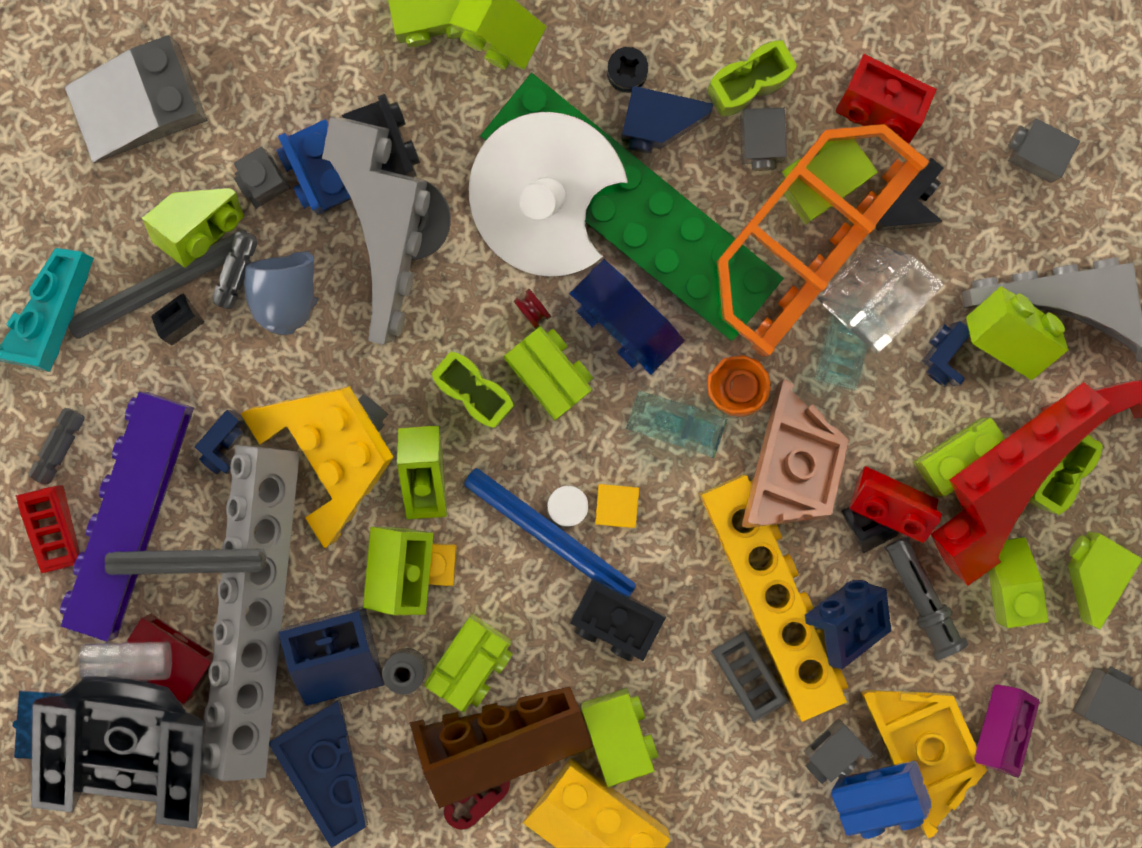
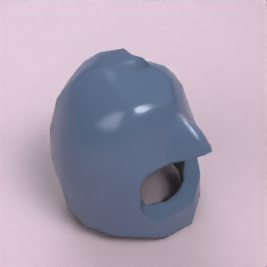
[244,251,319,335]

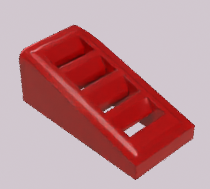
[16,485,80,574]

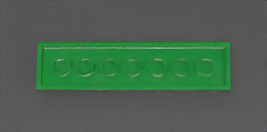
[480,72,784,342]

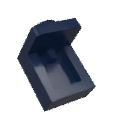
[922,321,970,387]

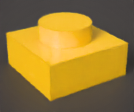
[429,543,457,586]

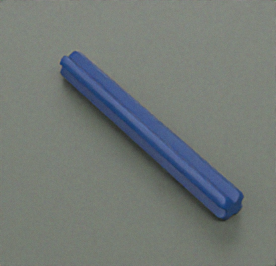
[464,468,636,596]

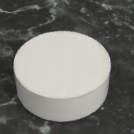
[548,485,588,527]

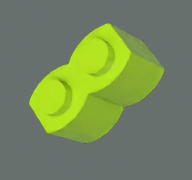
[707,40,797,116]
[431,351,515,428]
[1029,435,1103,515]

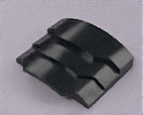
[31,676,205,829]

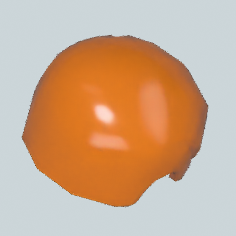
[707,355,771,417]

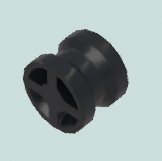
[607,47,648,93]

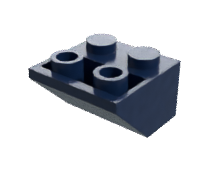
[278,606,385,706]

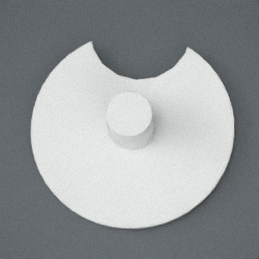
[469,112,628,276]

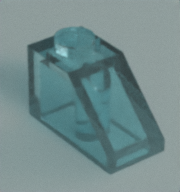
[626,390,728,458]

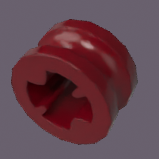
[513,289,552,329]

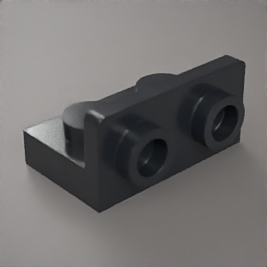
[342,94,420,177]
[570,578,666,661]

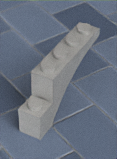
[322,117,430,345]
[961,257,1142,362]

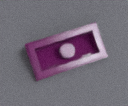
[974,684,1040,778]

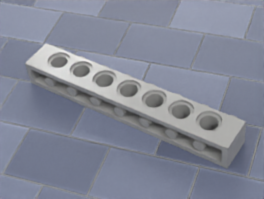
[203,445,300,781]

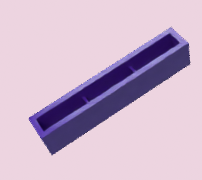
[60,391,194,642]

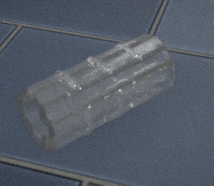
[79,641,172,681]

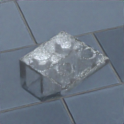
[817,242,944,354]

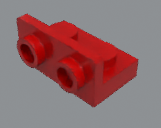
[835,54,937,144]
[849,466,942,543]

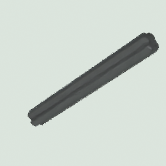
[68,230,246,339]

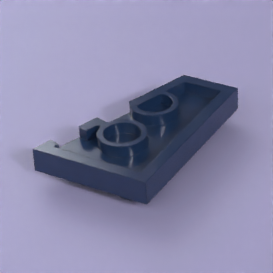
[269,699,368,848]

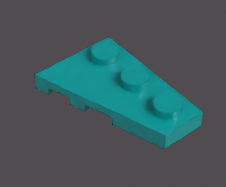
[0,248,94,372]

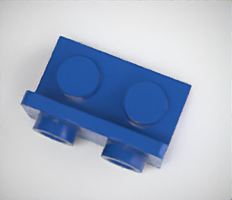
[276,119,351,215]

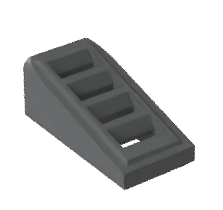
[711,630,789,723]

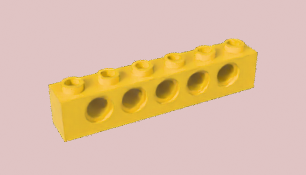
[699,474,848,722]

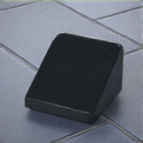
[841,506,899,553]

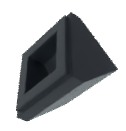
[151,293,204,346]

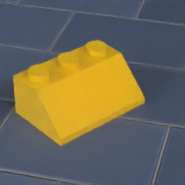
[523,757,671,848]

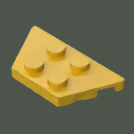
[861,690,987,839]

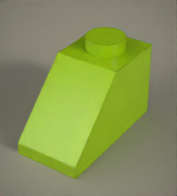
[397,426,447,520]
[1068,531,1142,630]
[988,537,1049,628]

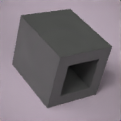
[740,107,787,171]
[1008,118,1080,183]

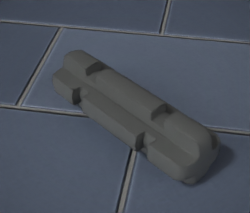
[212,231,257,309]
[29,408,84,484]

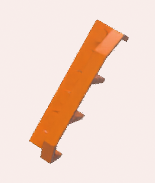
[717,124,930,358]

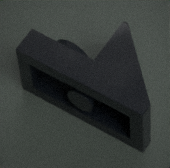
[875,158,944,231]

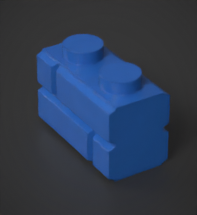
[831,760,932,839]

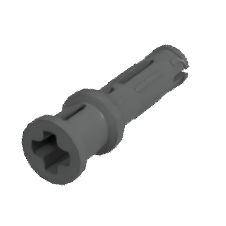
[884,536,969,660]

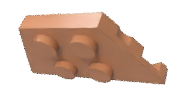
[742,379,849,528]

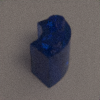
[569,259,685,375]

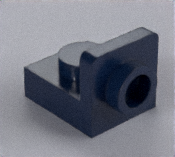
[195,410,245,474]

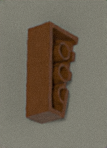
[409,686,593,808]

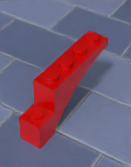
[931,382,1114,586]

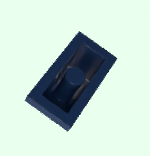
[621,86,713,153]

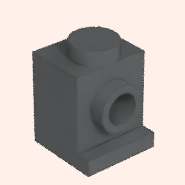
[233,146,291,209]
[804,718,873,784]

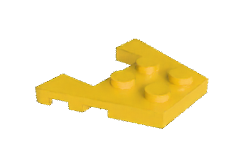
[241,386,394,548]

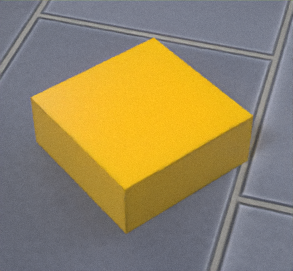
[595,484,639,528]

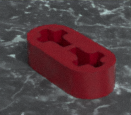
[443,780,511,830]

